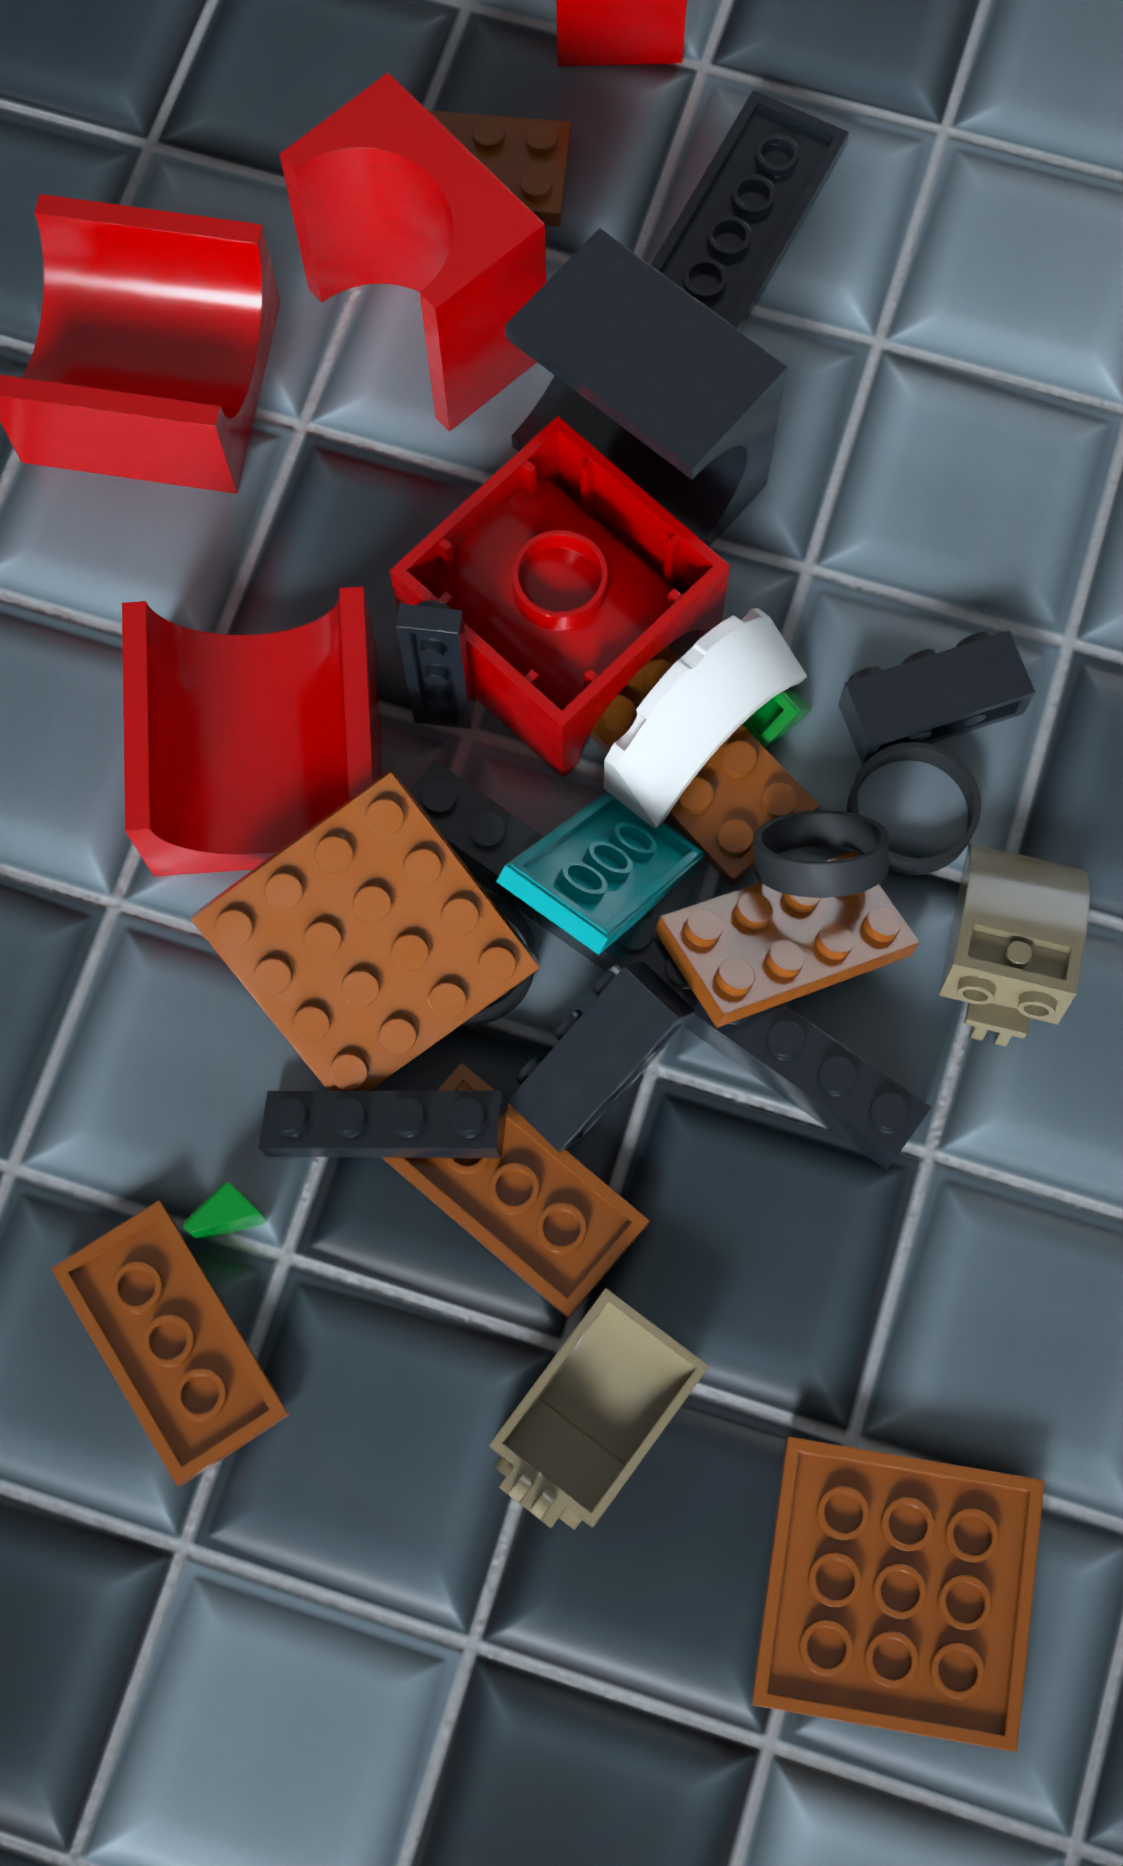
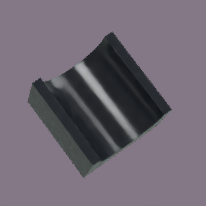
[505,228,788,547]

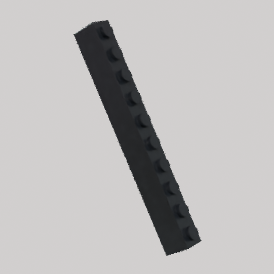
[409,760,931,1169]

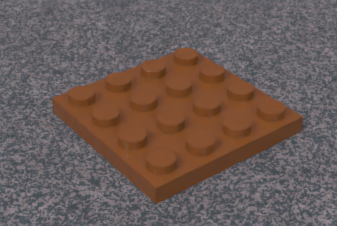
[190,768,540,1091]
[750,1437,1045,1752]

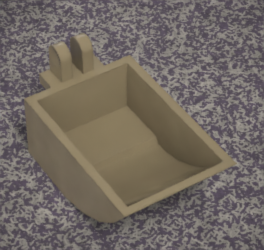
[939,842,1090,1047]
[489,1288,710,1530]

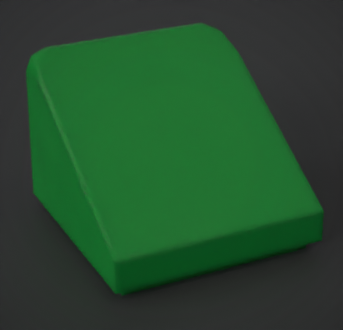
[742,687,811,749]
[183,1182,268,1242]

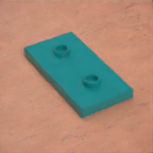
[496,792,706,955]

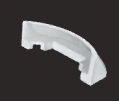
[603,608,807,829]

